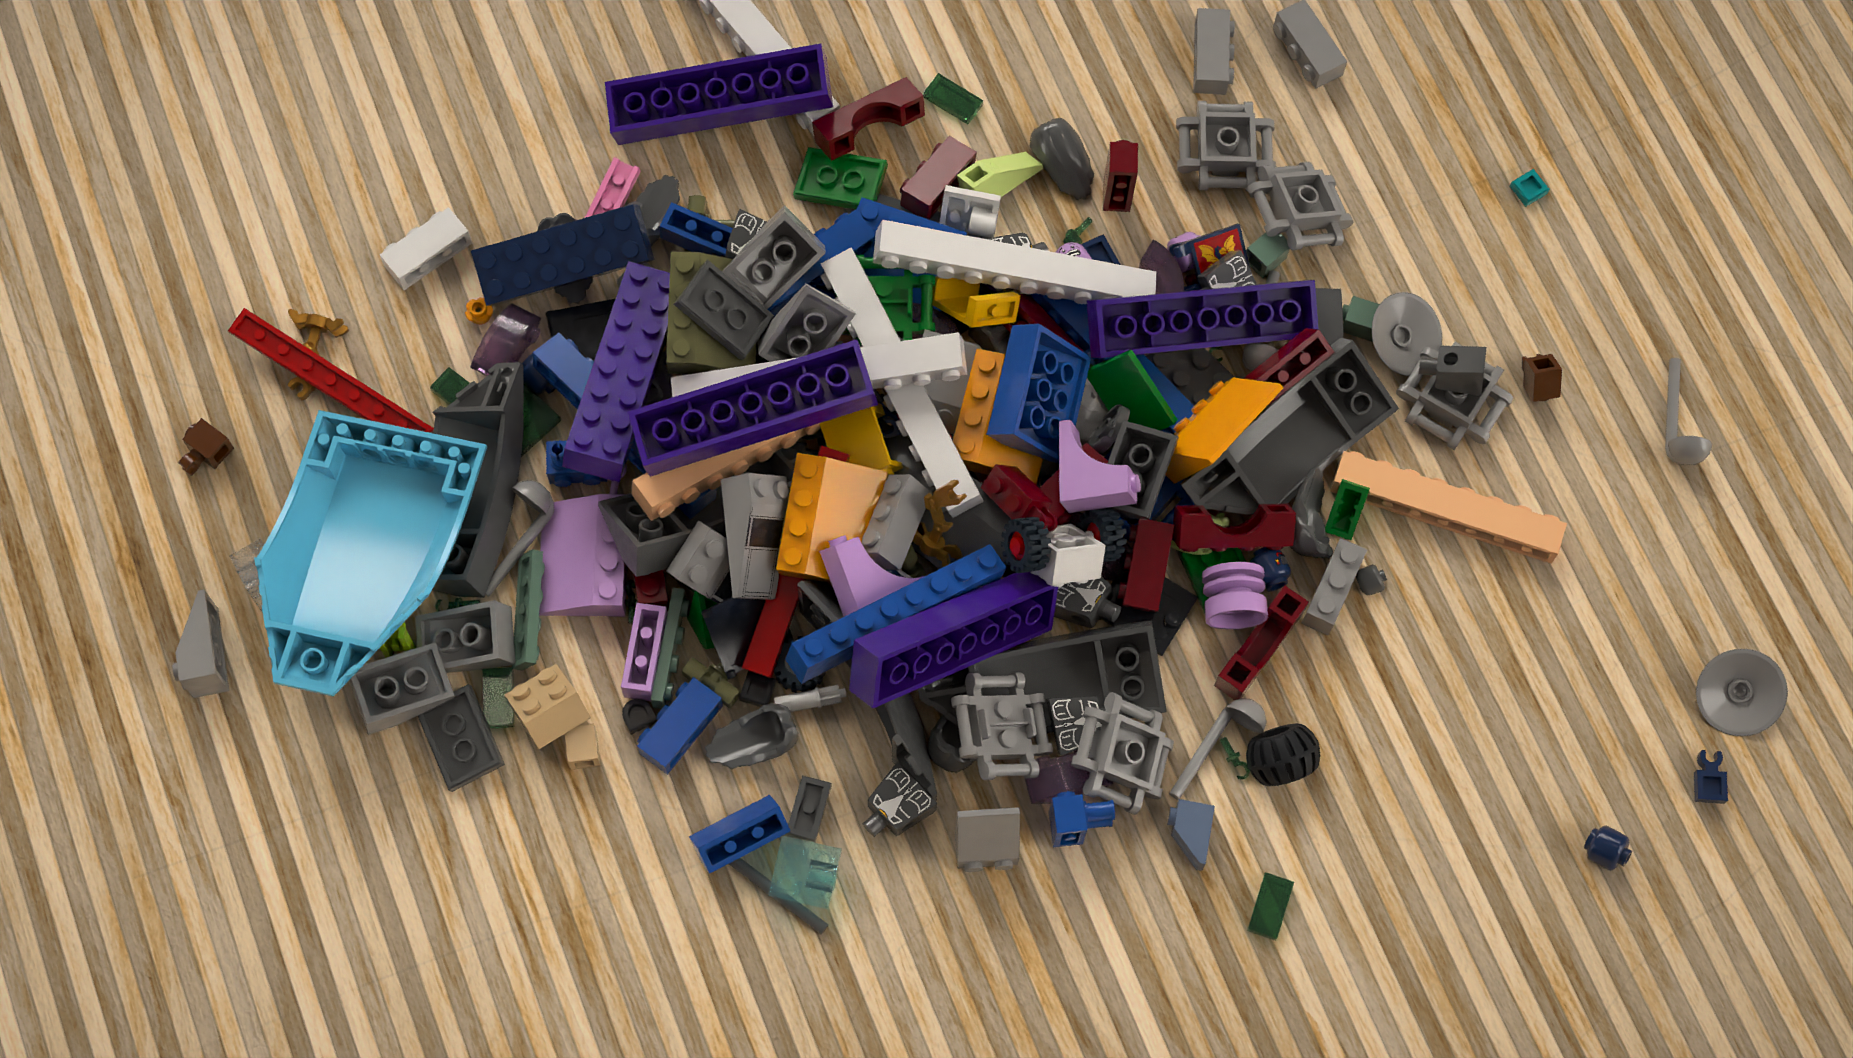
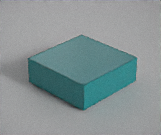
[1509,169,1550,207]

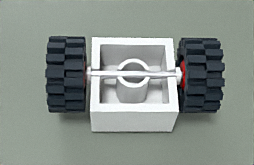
[1001,508,1127,587]

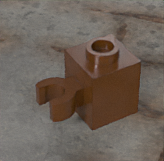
[1522,354,1562,402]
[178,418,234,476]

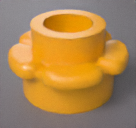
[465,297,493,325]

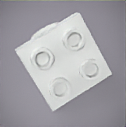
[940,185,1001,239]

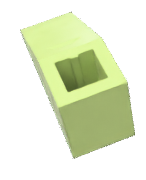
[957,152,1043,197]

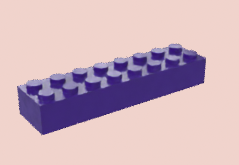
[605,43,833,145]
[562,261,670,483]
[1086,280,1318,358]
[628,339,878,477]
[849,572,1058,708]

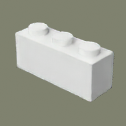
[380,207,472,290]

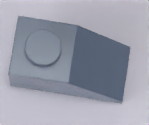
[1167,799,1215,871]

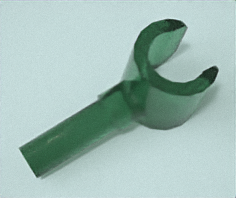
[1063,217,1093,244]

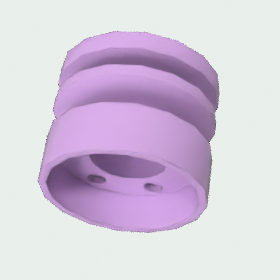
[1202,562,1268,629]

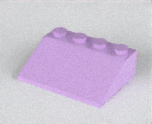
[539,494,628,617]

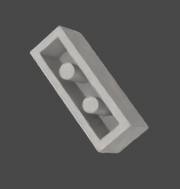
[1273,0,1347,89]
[1193,8,1235,95]
[861,474,932,570]
[1301,538,1367,635]

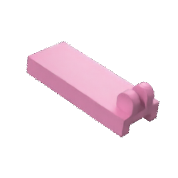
[585,157,641,218]

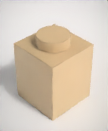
[565,721,601,770]

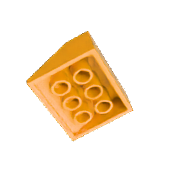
[953,349,1043,485]
[1166,377,1283,484]
[776,453,888,583]

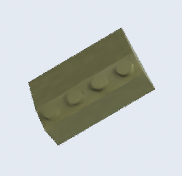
[666,252,756,374]

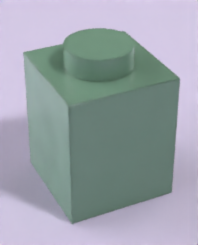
[1246,232,1290,278]
[1342,296,1380,342]

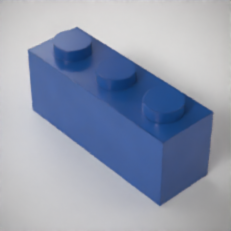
[637,677,723,775]
[689,795,791,874]

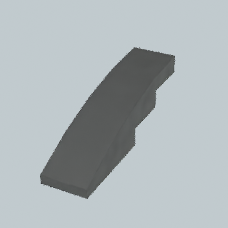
[1316,288,1343,345]

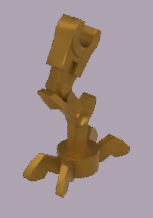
[288,309,349,401]
[912,480,967,567]

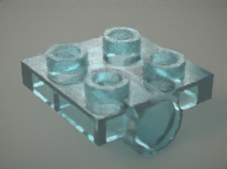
[768,836,842,910]

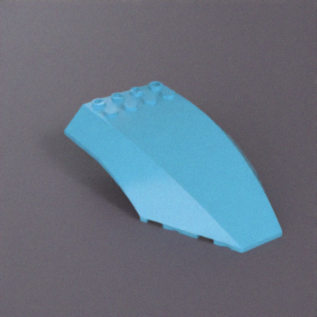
[254,410,487,697]

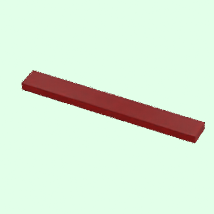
[228,308,434,433]
[742,445,850,678]

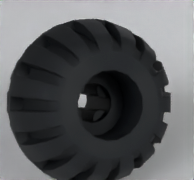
[1246,723,1320,786]

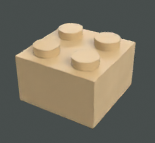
[505,664,591,749]

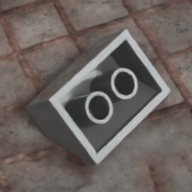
[1102,420,1179,519]

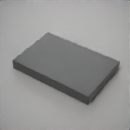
[673,260,774,360]
[418,684,505,792]

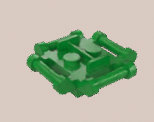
[835,255,936,346]

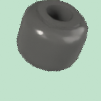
[1356,564,1387,595]

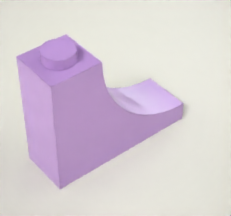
[1059,420,1141,513]
[819,535,925,617]

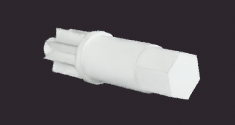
[774,685,847,712]

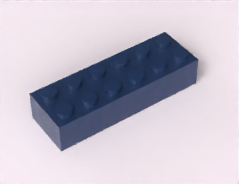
[471,204,655,306]

